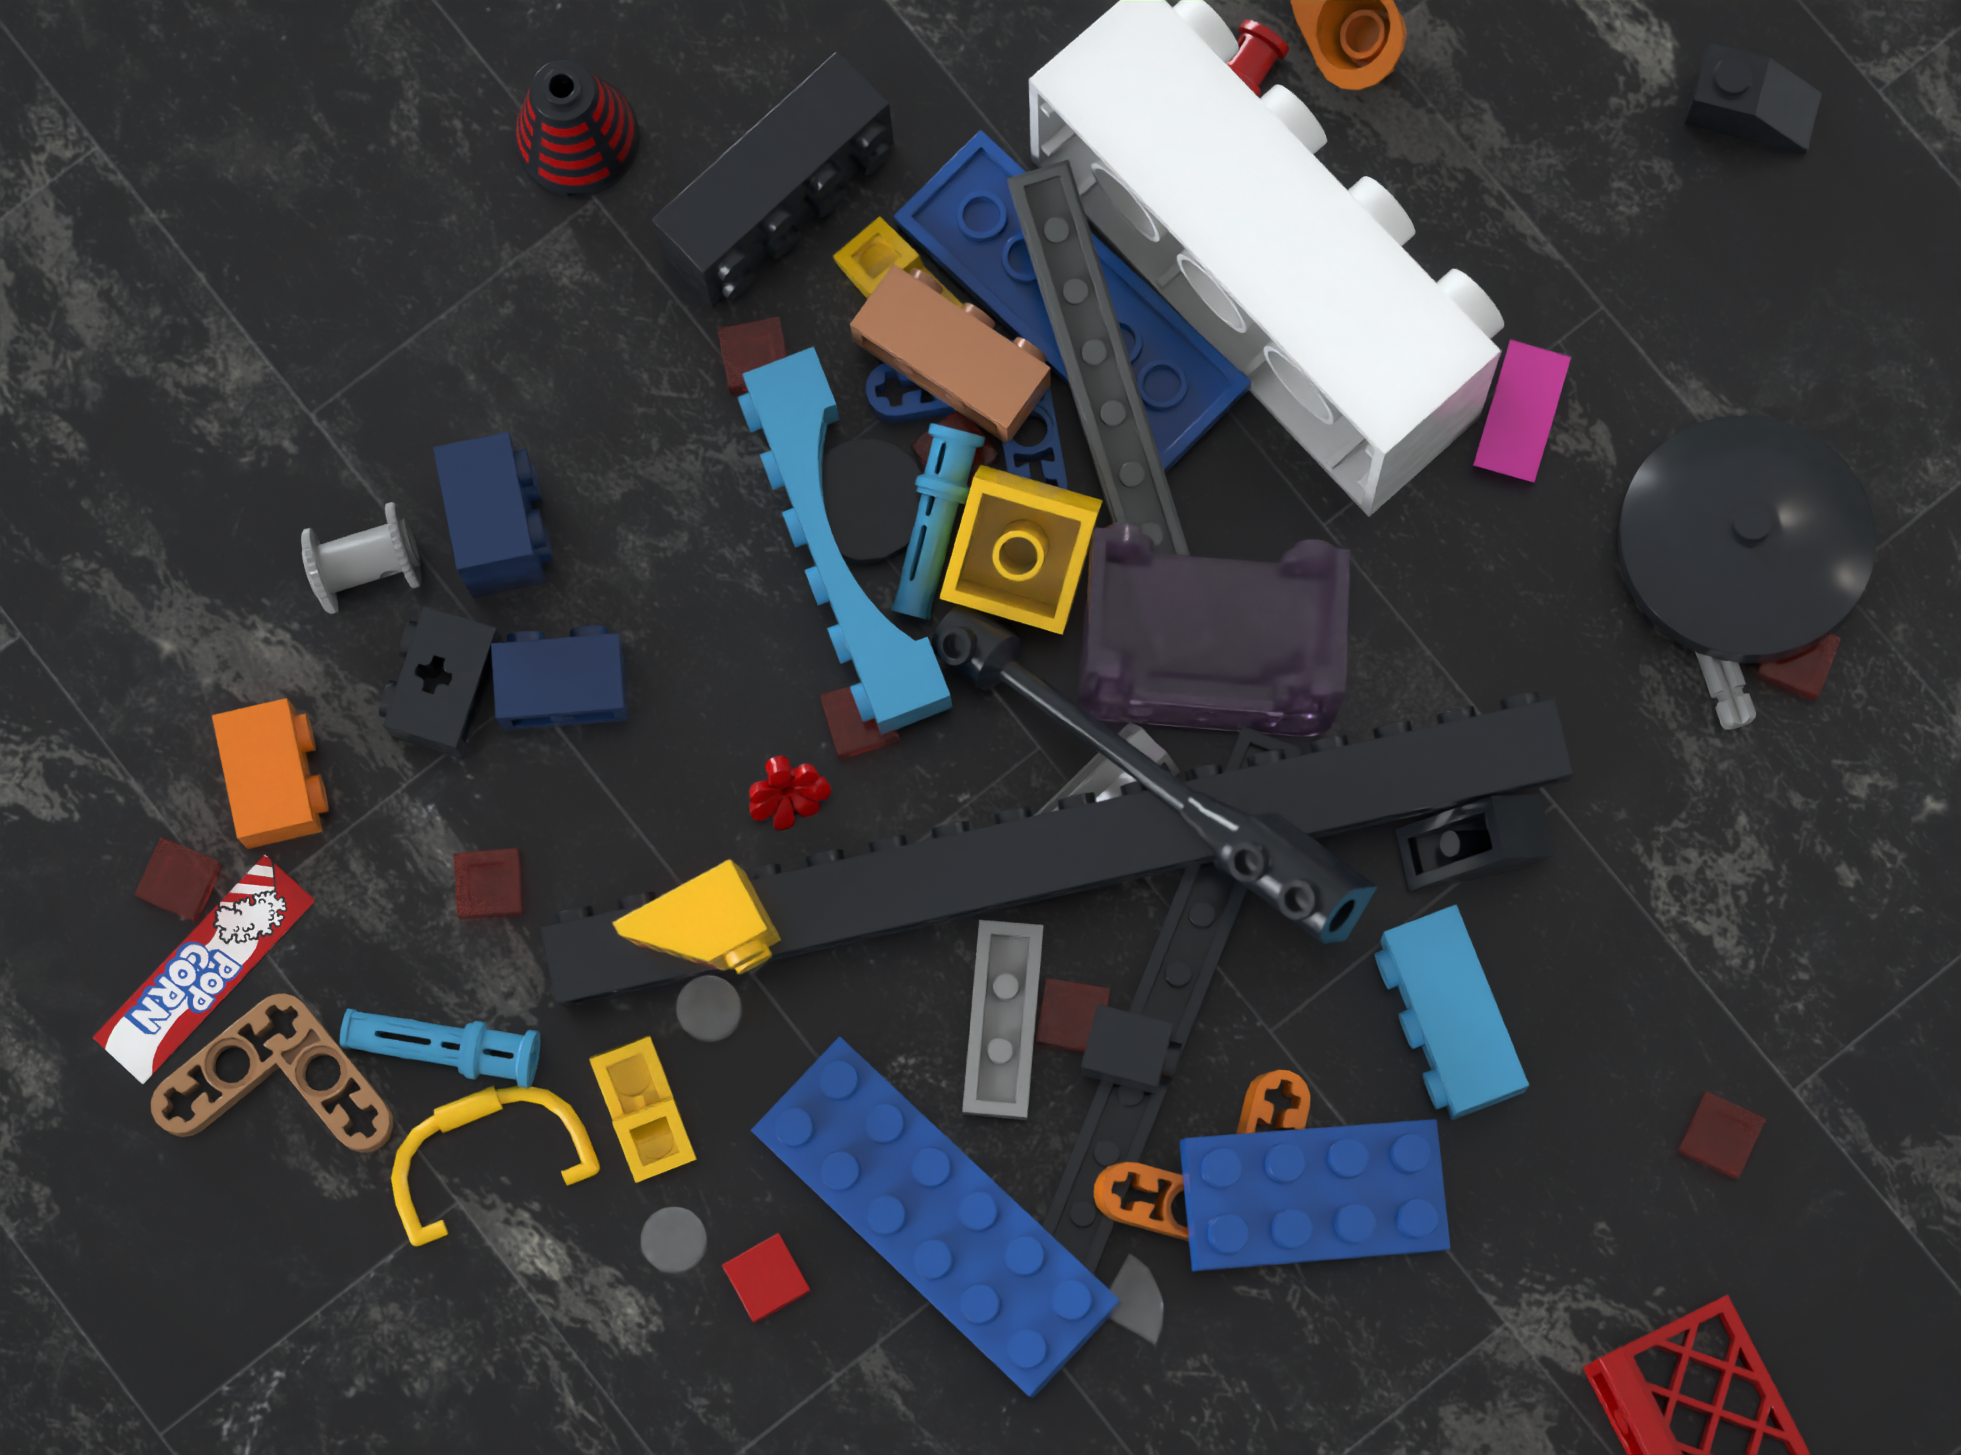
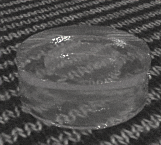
[676,975,742,1042]
[641,1207,707,1274]

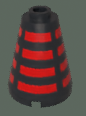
[515,60,639,197]

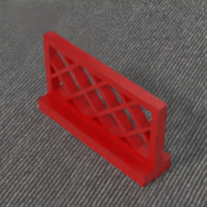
[1582,1295,1811,1455]

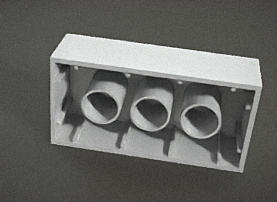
[1029,0,1504,517]

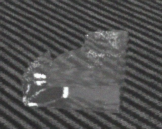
[1108,1254,1163,1344]

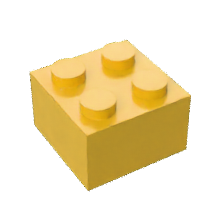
[939,465,1103,635]

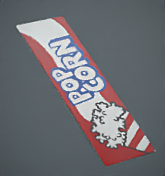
[92,855,315,1084]

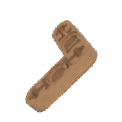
[151,993,394,1153]

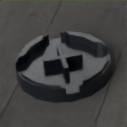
[822,438,922,565]

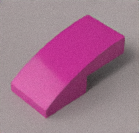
[1474,339,1571,482]

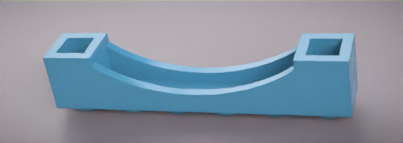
[737,347,953,735]

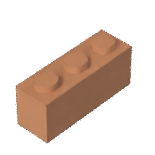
[850,264,1051,445]

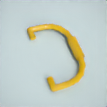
[391,1085,600,1246]

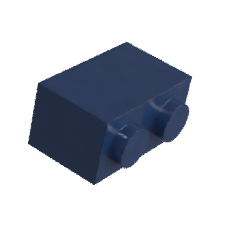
[491,625,629,731]

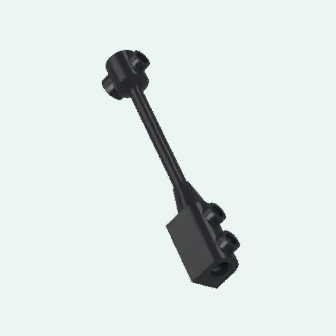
[931,605,1378,943]

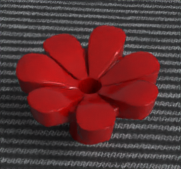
[749,756,831,830]

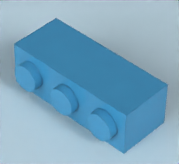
[1375,905,1529,1121]

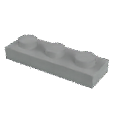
[962,920,1044,1120]

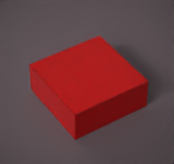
[722,1233,811,1324]

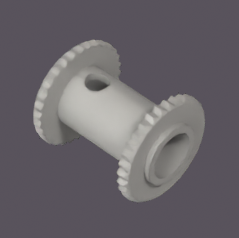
[301,502,422,614]

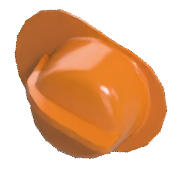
[1291,0,1407,91]

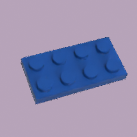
[1179,1119,1450,1271]

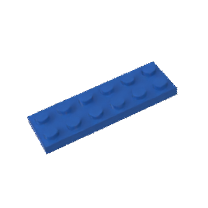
[893,130,1252,474]
[750,1036,1122,1399]

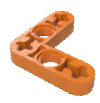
[1094,1070,1310,1241]

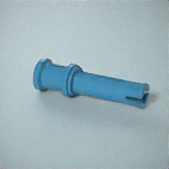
[891,423,986,620]
[340,1008,541,1089]

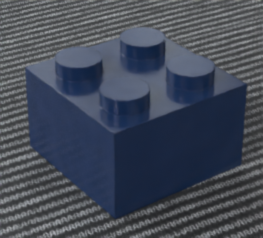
[433,431,554,598]

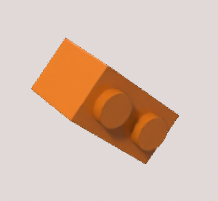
[212,698,328,849]

